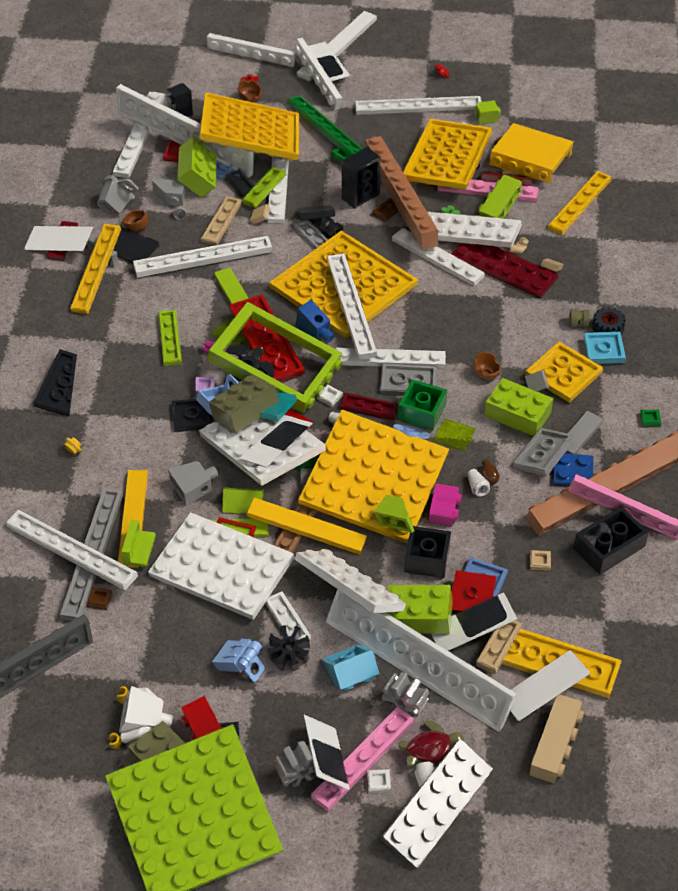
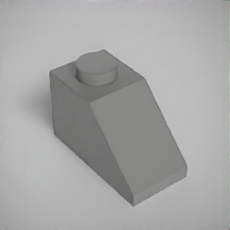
[152,178,187,206]

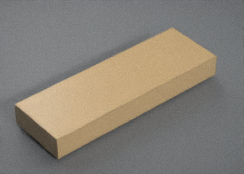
[476,621,522,674]

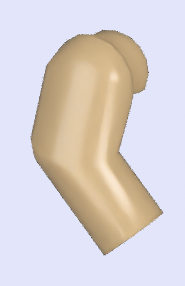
[506,237,529,254]

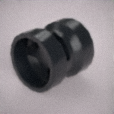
[320,217,343,238]

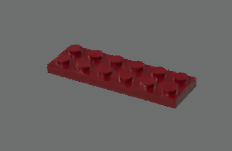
[451,243,559,299]

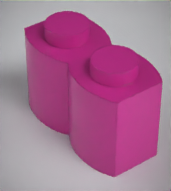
[429,483,462,527]

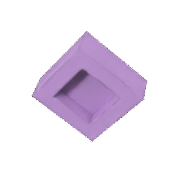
[196,376,215,396]

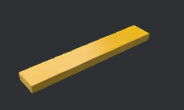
[547,171,612,235]
[70,224,121,314]
[118,470,148,568]
[247,498,367,555]

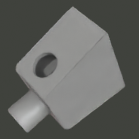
[168,461,218,506]

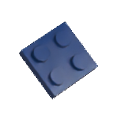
[553,453,594,487]

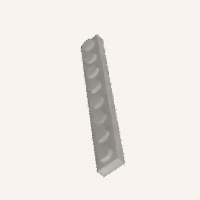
[60,488,123,621]

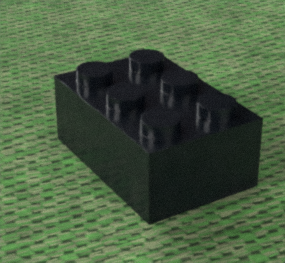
[342,147,381,209]
[573,506,649,575]

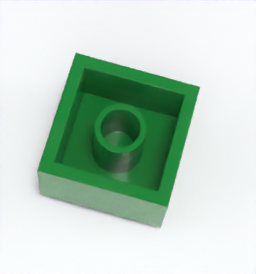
[398,379,447,431]

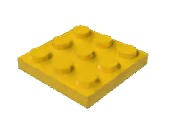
[525,341,603,403]

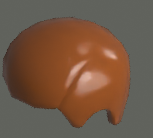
[237,79,262,102]
[123,209,149,232]
[473,352,501,380]

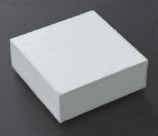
[317,385,343,407]
[367,769,391,793]

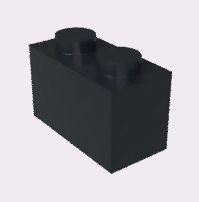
[166,83,193,117]

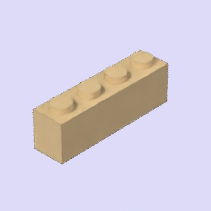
[530,694,584,784]

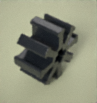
[268,625,310,671]

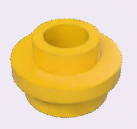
[64,438,82,455]

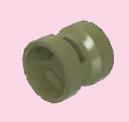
[569,309,590,327]

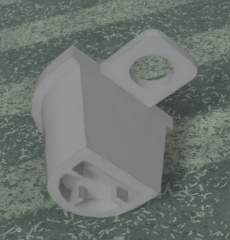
[97,175,139,214]

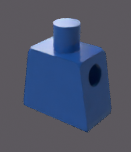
[295,300,334,343]

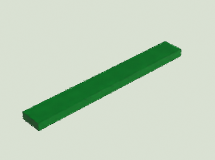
[287,96,363,157]

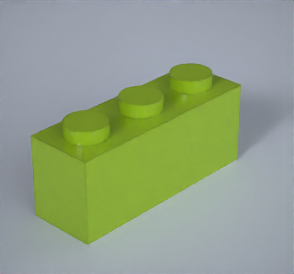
[478,175,522,219]

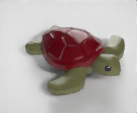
[398,721,464,767]

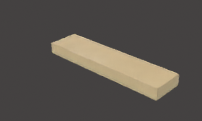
[201,196,242,246]

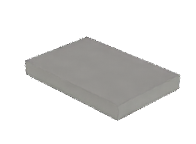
[380,363,437,395]
[512,428,575,477]

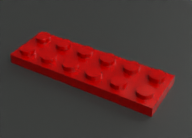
[229,294,305,382]

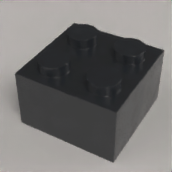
[404,526,451,578]

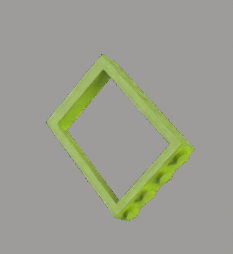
[208,302,342,414]

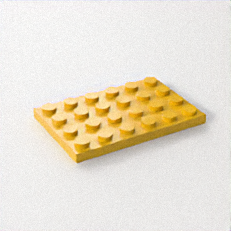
[403,119,492,190]

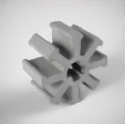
[382,672,429,717]
[274,741,316,787]

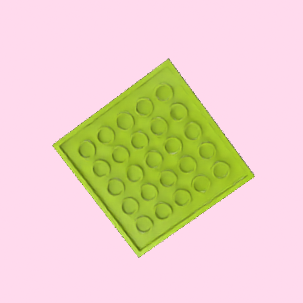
[105,725,284,891]

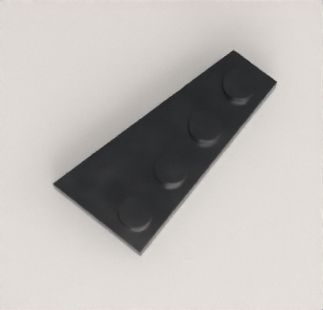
[34,349,77,416]

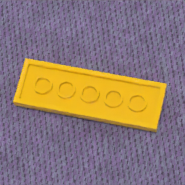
[502,629,621,699]

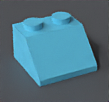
[320,644,380,690]

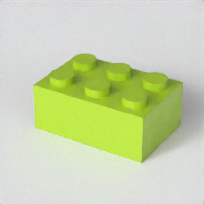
[178,137,217,197]
[484,378,553,436]
[386,585,453,634]

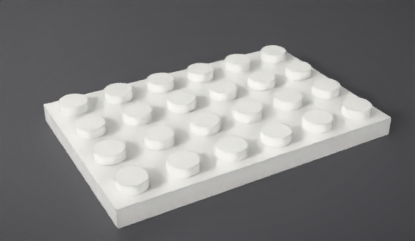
[199,414,326,486]
[148,512,294,620]

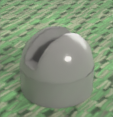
[173,205,187,220]

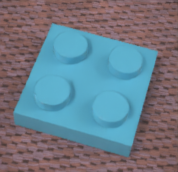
[584,332,626,364]

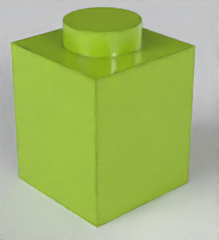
[475,100,501,125]

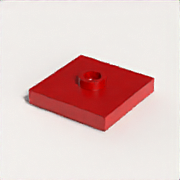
[452,570,496,612]

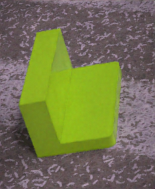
[222,487,264,514]
[121,520,156,567]

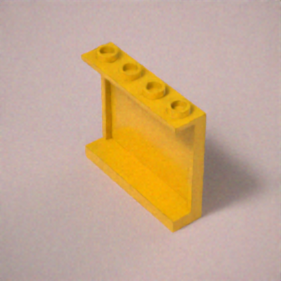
[489,123,574,184]

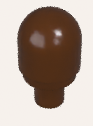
[482,459,500,485]

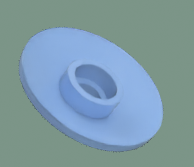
[393,424,430,439]

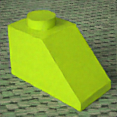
[374,495,414,533]

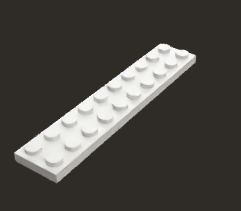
[116,84,254,178]
[326,589,517,732]

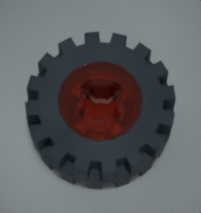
[592,307,626,335]

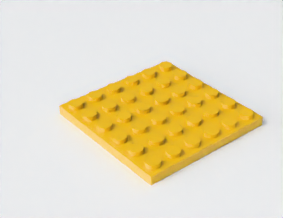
[199,92,299,160]
[269,231,418,339]
[298,410,449,544]

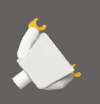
[109,686,173,750]

